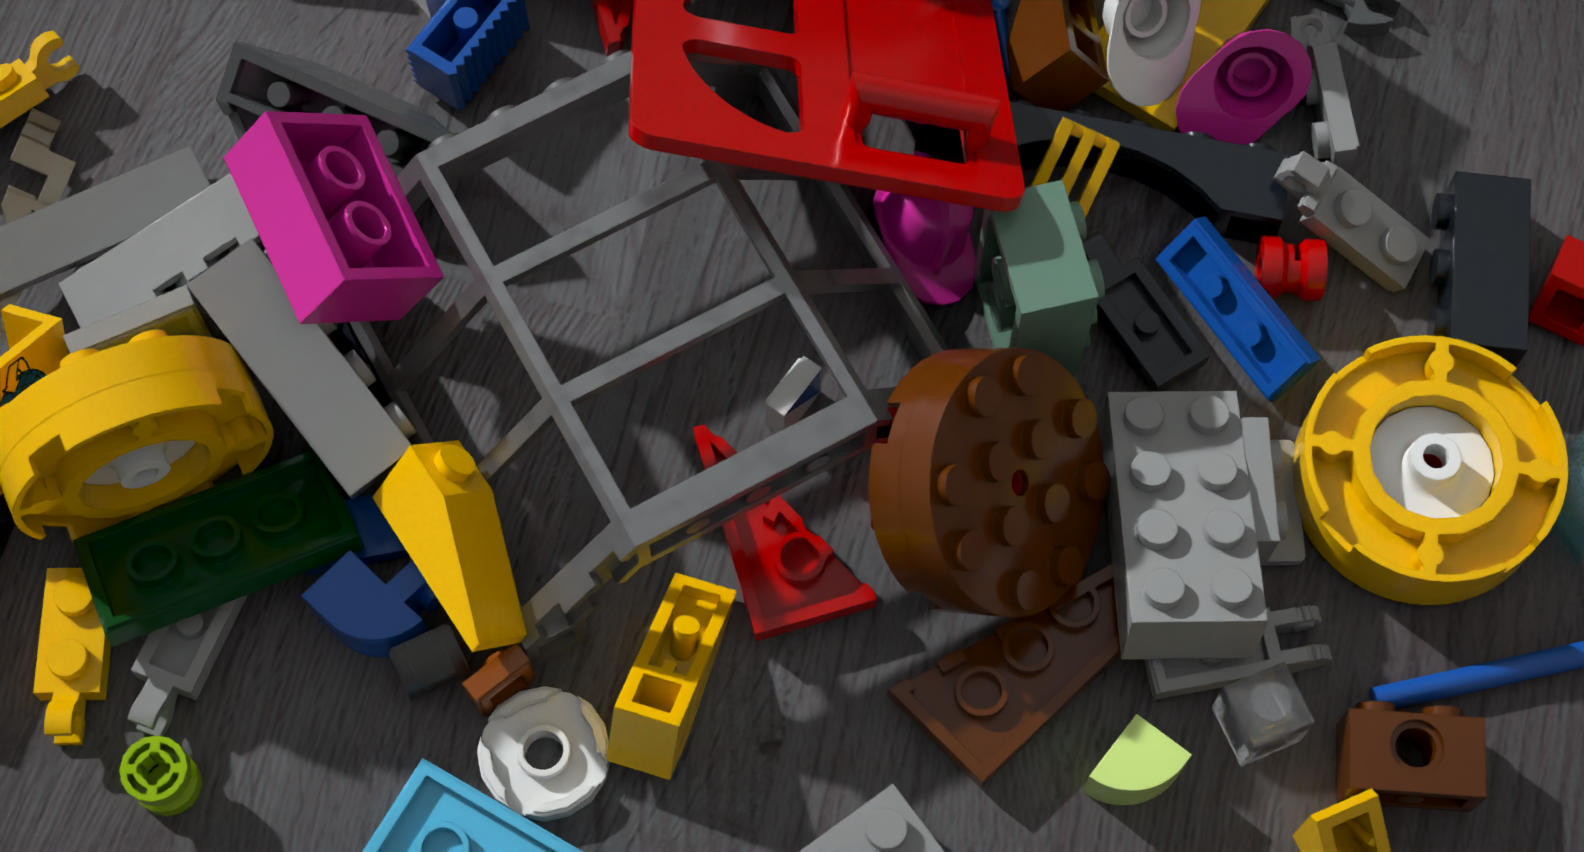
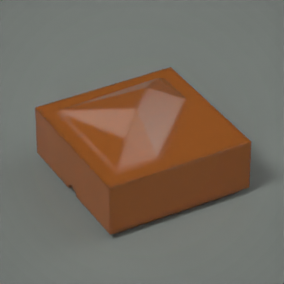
[462,643,536,717]

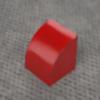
[1528,235,1584,346]

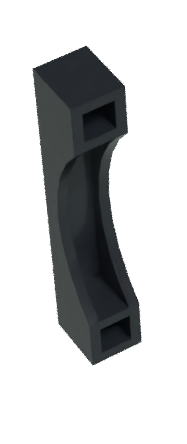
[913,98,1293,244]

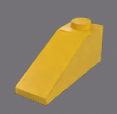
[372,440,527,652]
[606,572,737,780]

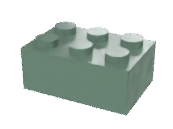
[974,180,1105,374]

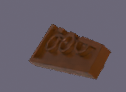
[887,564,1121,788]

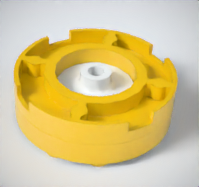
[0,329,274,543]
[1293,335,1568,605]

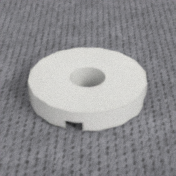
[477,686,610,822]

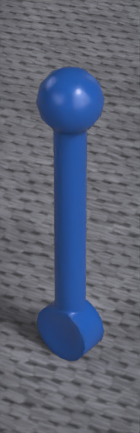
[991,0,1016,98]

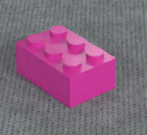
[223,111,444,324]

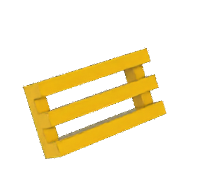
[1029,117,1120,217]

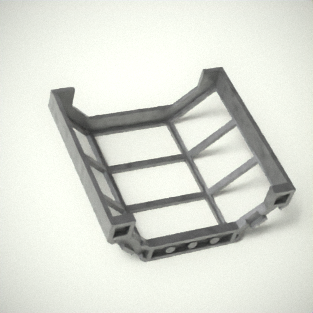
[347,50,949,668]

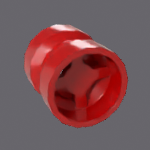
[1254,236,1328,301]

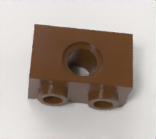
[1336,701,1487,812]

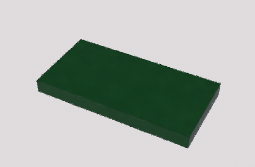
[72,449,364,648]

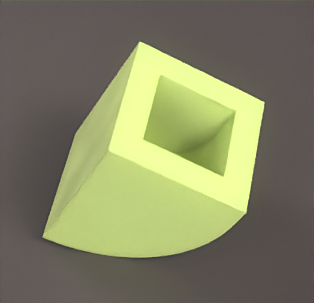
[1082,714,1192,805]

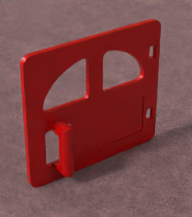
[628,0,1025,212]

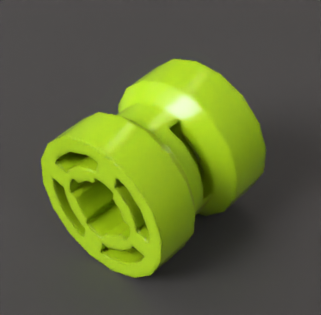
[119,735,202,817]

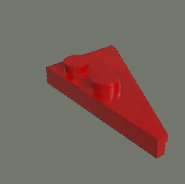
[693,424,877,641]

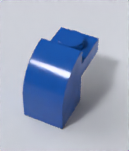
[301,550,442,658]

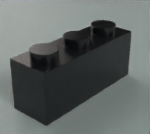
[1427,171,1531,367]

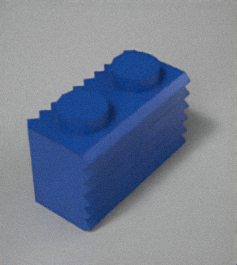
[405,0,530,110]

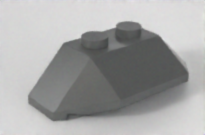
[215,42,451,200]

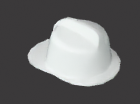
[1103,0,1201,107]

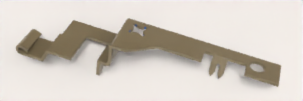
[0,108,76,342]

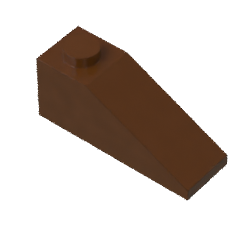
[1006,0,1109,111]

